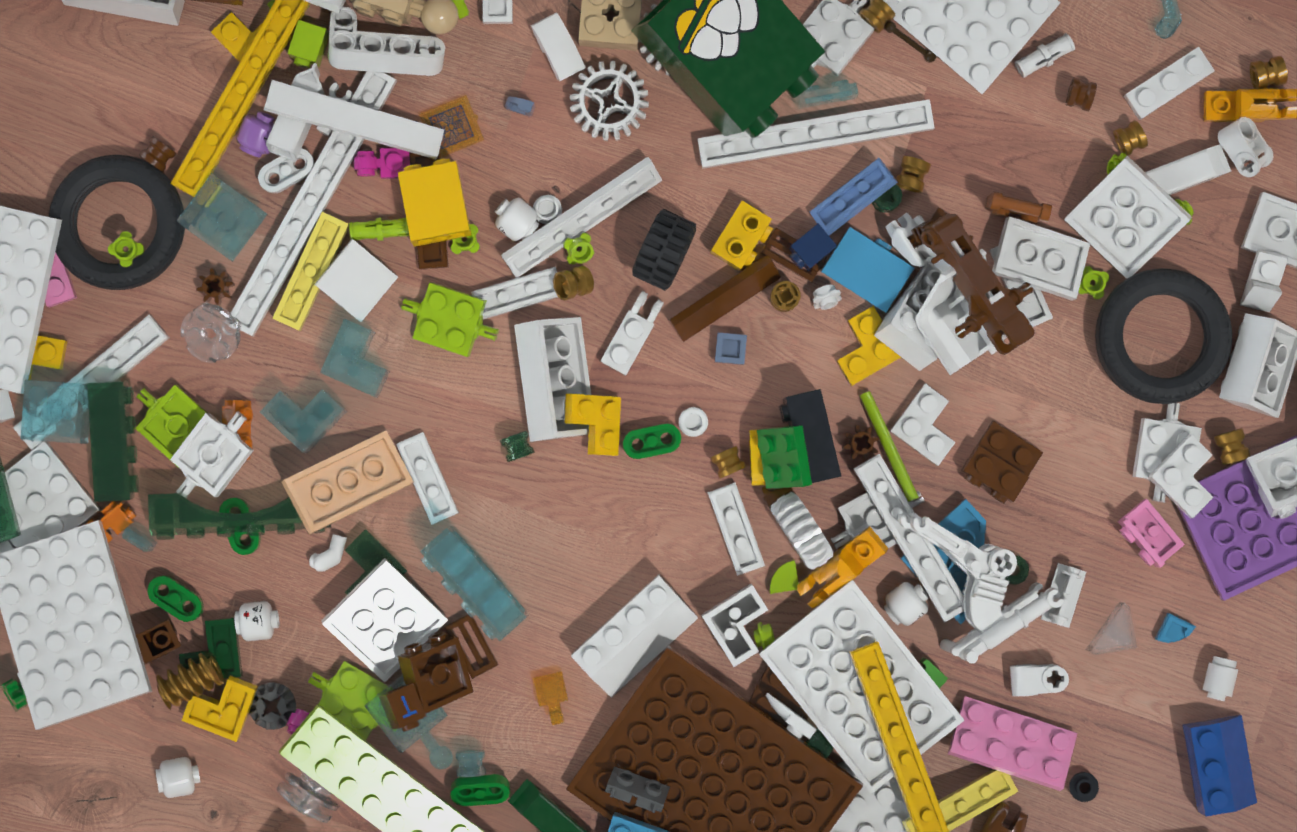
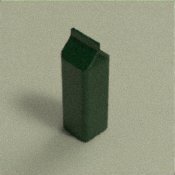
[508,779,589,832]

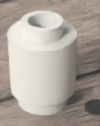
[1202,656,1238,701]

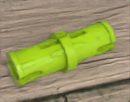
[349,217,410,241]

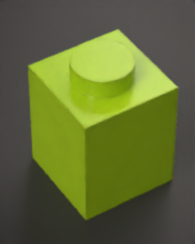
[288,20,329,69]

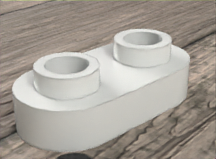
[258,148,315,194]

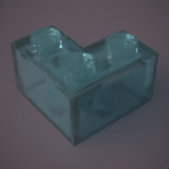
[320,318,390,398]
[260,389,348,453]

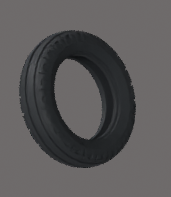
[49,155,185,290]
[1095,268,1232,404]

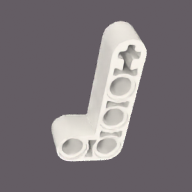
[328,7,445,76]

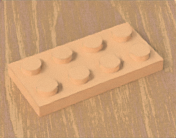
[282,431,414,535]

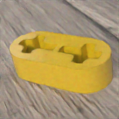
[749,429,766,486]

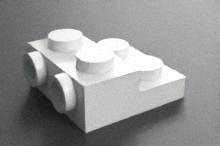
[1246,438,1297,519]

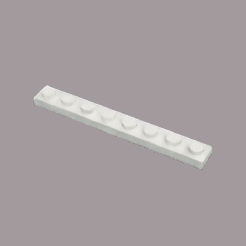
[697,99,935,169]

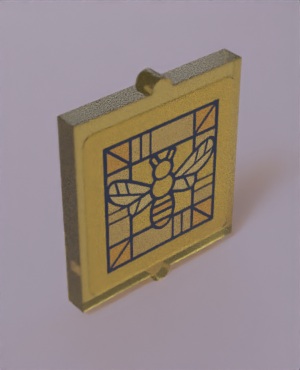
[419,95,485,158]

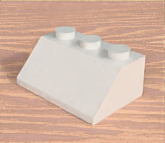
[1219,313,1297,418]

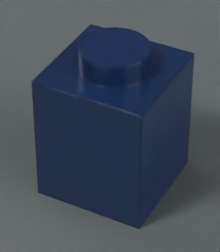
[789,223,837,271]

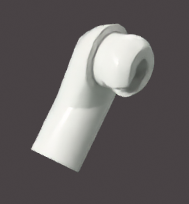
[309,534,347,572]

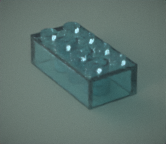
[420,526,529,641]

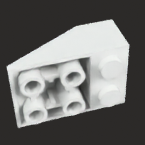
[874,262,943,371]

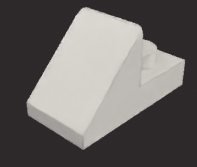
[1240,249,1288,312]

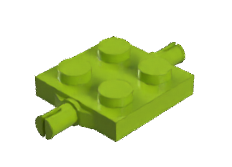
[401,282,499,357]
[135,385,207,468]
[308,661,397,740]

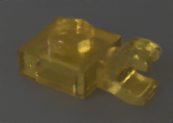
[533,671,569,726]

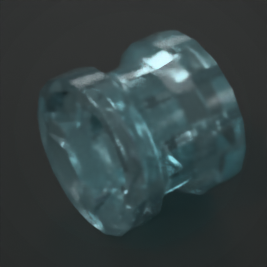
[455,750,486,777]

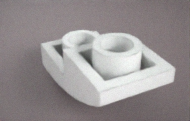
[530,13,586,81]

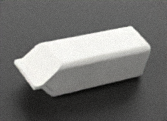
[266,63,325,161]
[1145,144,1231,195]

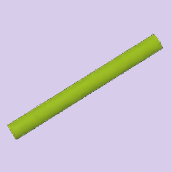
[860,391,919,502]

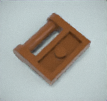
[985,191,1052,224]

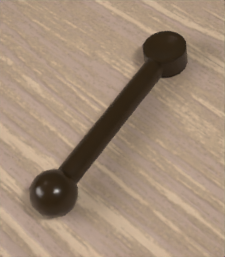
[885,21,936,63]

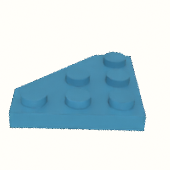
[900,499,986,624]

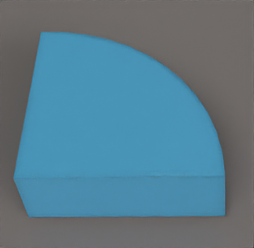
[1155,613,1196,643]

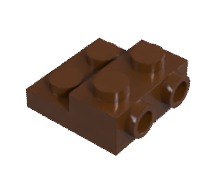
[961,421,1043,504]
[397,632,474,714]

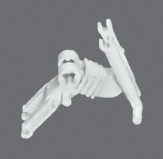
[898,512,1064,663]

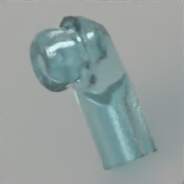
[1155,0,1182,39]

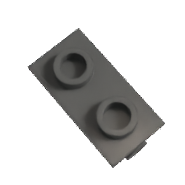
[605,766,670,813]

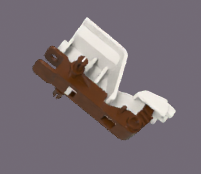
[885,213,1035,375]

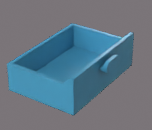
[821,227,915,312]

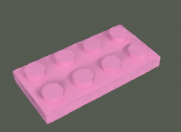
[948,696,1077,791]

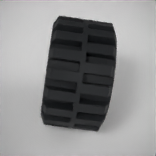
[632,209,696,291]

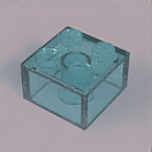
[177,173,268,262]
[20,380,92,444]

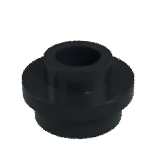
[1069,772,1099,802]

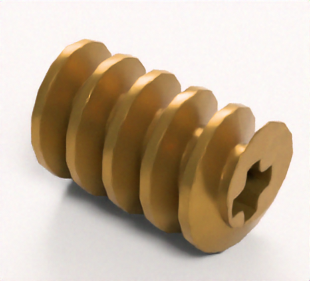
[156,653,224,710]

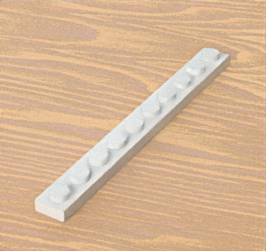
[226,71,397,337]

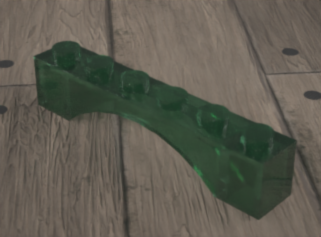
[148,493,331,540]

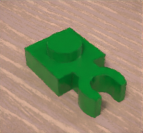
[0,678,28,712]

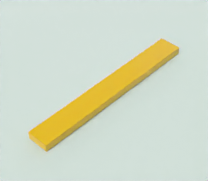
[170,0,310,199]
[849,641,949,832]

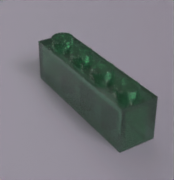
[87,380,139,502]

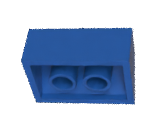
[1183,715,1257,817]

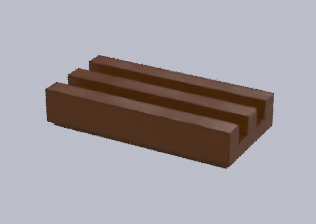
[761,228,827,283]
[445,613,499,679]

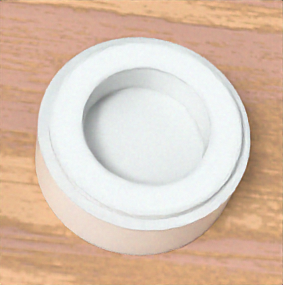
[679,407,708,437]

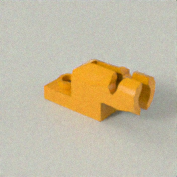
[1204,88,1297,122]
[797,526,889,608]

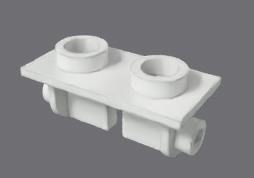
[1041,563,1086,628]

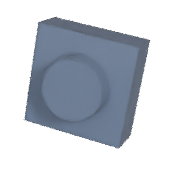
[715,332,747,365]

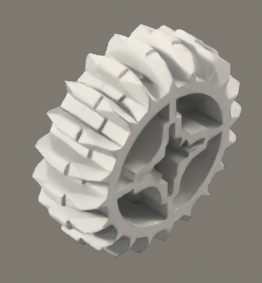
[570,61,649,141]
[771,492,833,570]

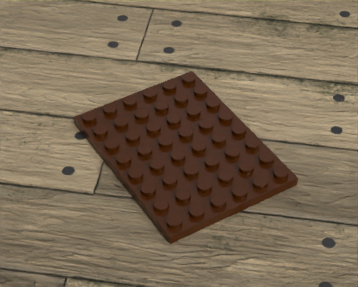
[566,645,863,832]

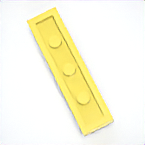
[272,212,349,331]
[902,769,1018,832]

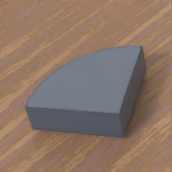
[504,96,535,117]

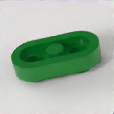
[623,424,681,459]
[219,498,261,555]
[147,576,204,622]
[450,774,510,806]

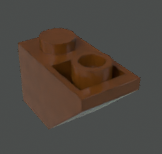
[136,620,181,665]

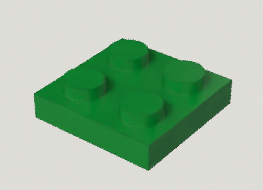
[757,425,812,488]

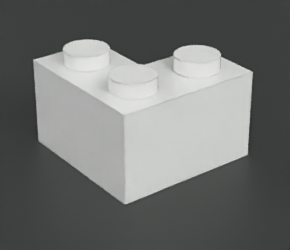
[701,584,768,667]

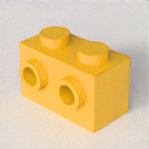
[710,201,773,271]

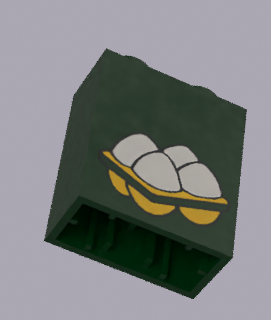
[631,0,825,138]

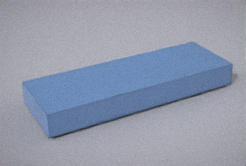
[810,158,898,235]

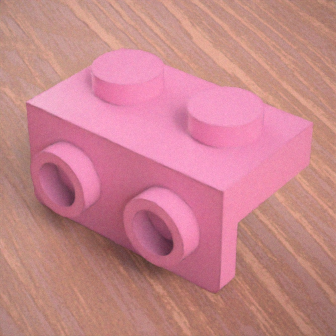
[1117,499,1185,568]

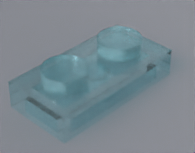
[797,80,858,109]

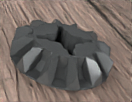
[249,682,296,730]

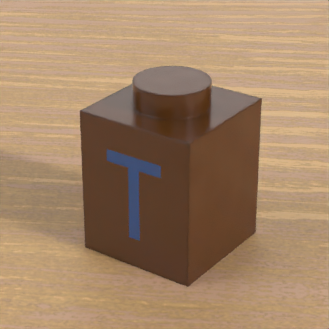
[378,683,427,732]

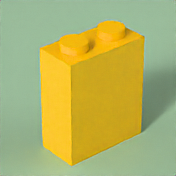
[398,159,471,247]

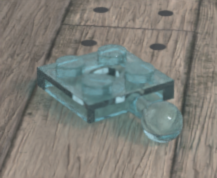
[364,675,453,769]

